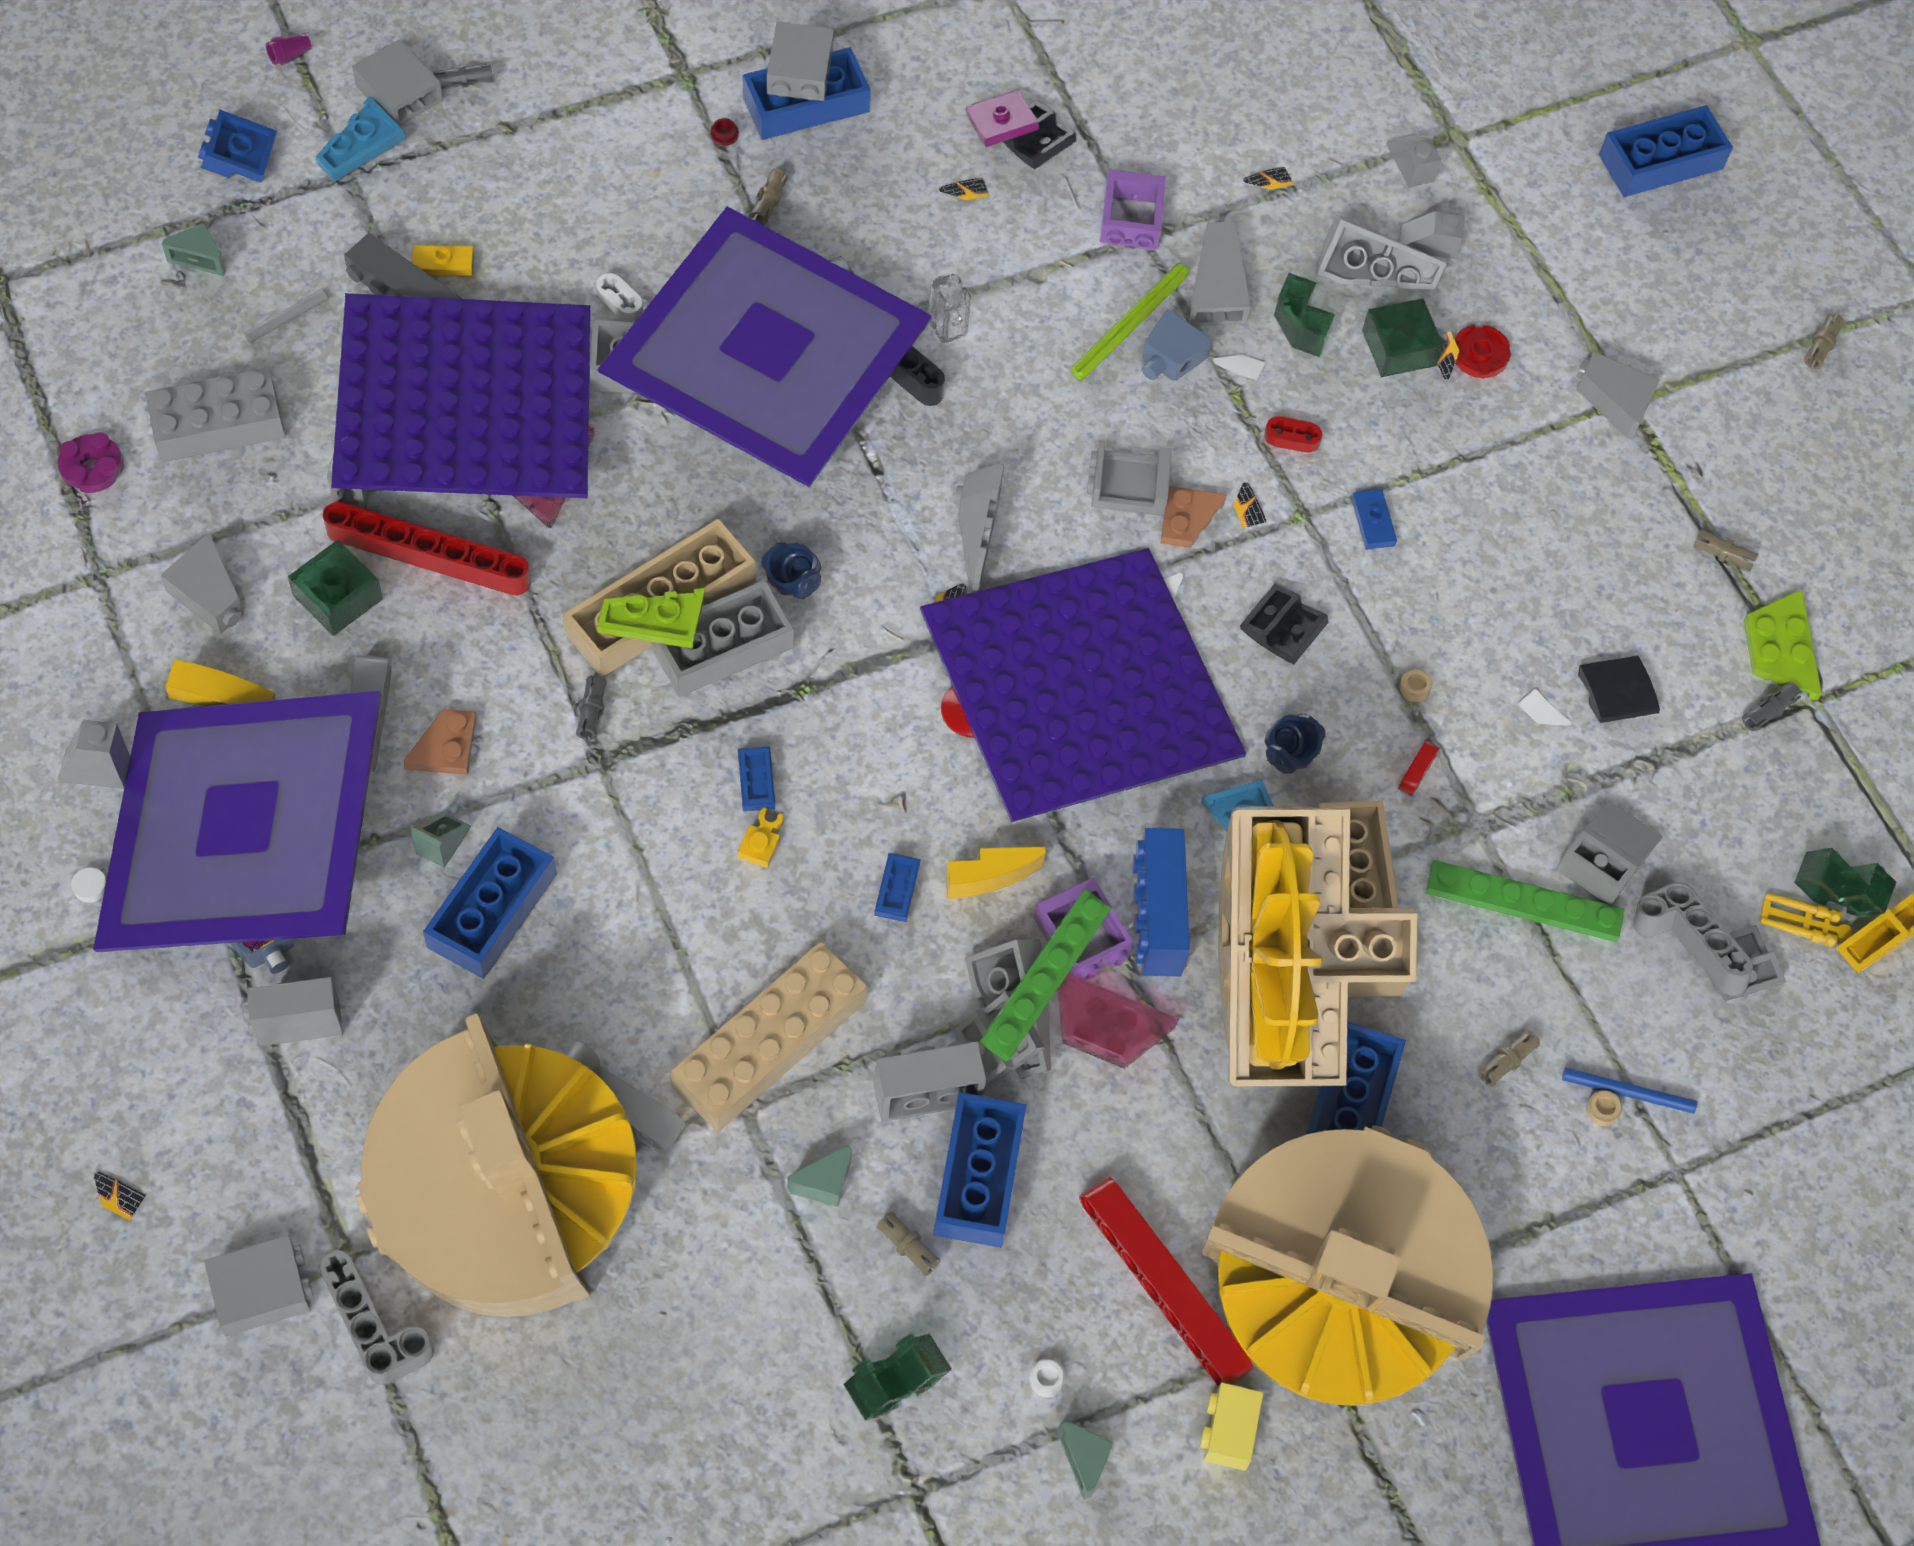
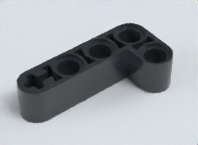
[890,346,945,406]

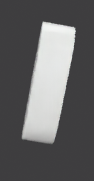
[596,273,643,322]

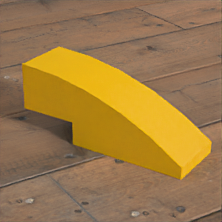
[165,659,275,707]
[946,847,1046,899]
[1836,893,1914,974]

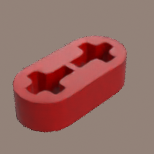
[1264,416,1323,453]
[1398,741,1440,797]

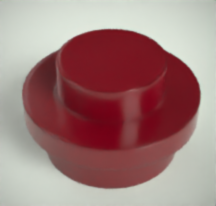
[710,118,739,146]

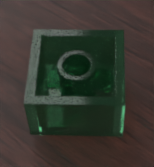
[1362,298,1444,377]
[287,540,383,636]

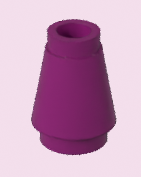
[266,33,311,65]

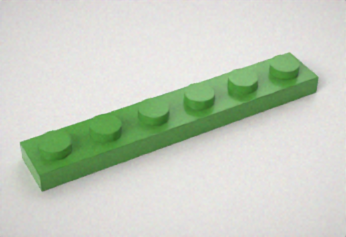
[1425,860,1624,942]
[979,889,1112,1062]

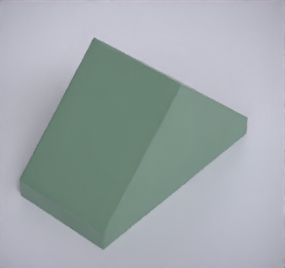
[162,223,226,276]
[411,812,471,868]
[787,1145,852,1207]
[1057,1421,1114,1500]

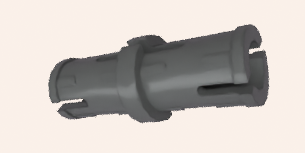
[433,63,493,89]
[576,675,607,740]
[1742,682,1801,731]

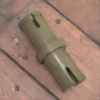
[750,168,788,225]
[1804,313,1845,369]
[1693,529,1758,572]
[1478,1029,1540,1087]
[877,1211,941,1276]

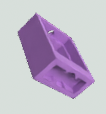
[1100,169,1166,250]
[1034,877,1133,983]

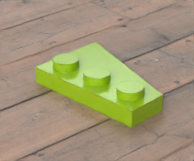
[597,588,705,649]

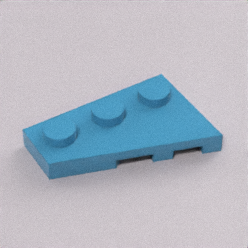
[316,96,406,182]
[1201,780,1274,832]

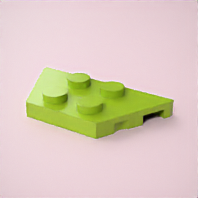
[1743,591,1822,700]

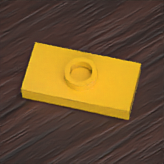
[412,245,474,276]

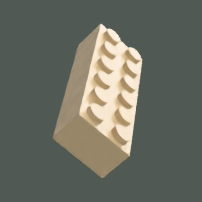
[563,518,756,677]
[1317,801,1409,998]
[671,941,867,1133]

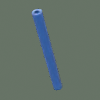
[1562,1067,1697,1114]

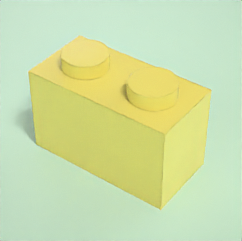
[1200,1382,1263,1471]

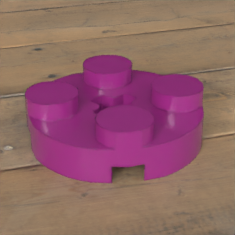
[57,432,124,493]

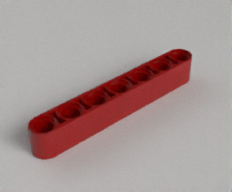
[322,502,531,596]
[1079,1176,1253,1386]

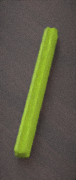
[1071,263,1189,381]

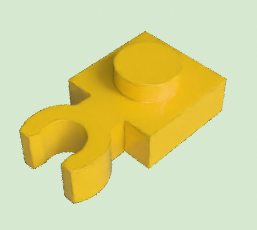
[737,807,783,868]

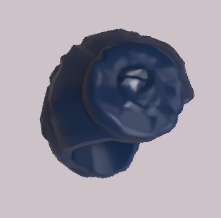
[761,542,821,600]
[1264,713,1326,774]

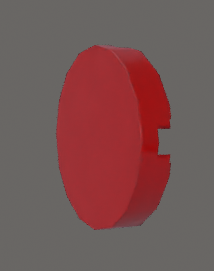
[1454,325,1511,379]

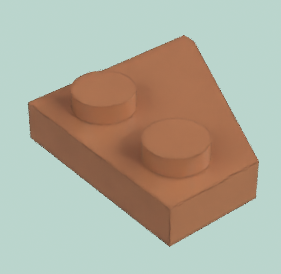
[1160,486,1226,548]
[404,709,476,775]

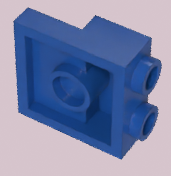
[197,109,277,183]

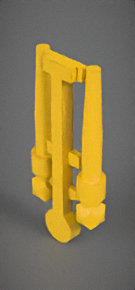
[1760,893,1853,948]

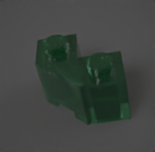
[1274,273,1335,357]
[1794,848,1897,917]
[843,1334,952,1421]

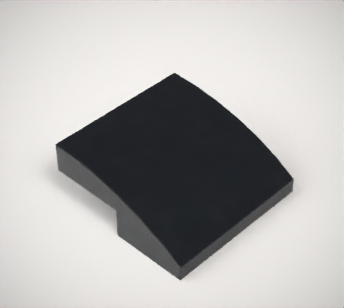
[1003,100,1077,169]
[1240,584,1329,664]
[1578,656,1660,723]

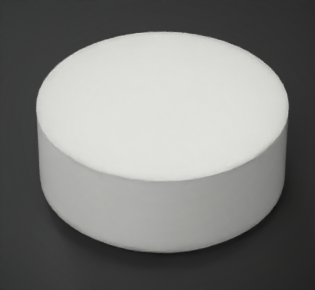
[71,867,106,903]
[1029,1359,1065,1397]

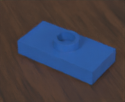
[1351,489,1397,550]
[738,747,775,811]
[874,853,921,922]

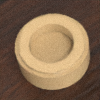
[1399,669,1432,702]
[1586,1090,1622,1126]

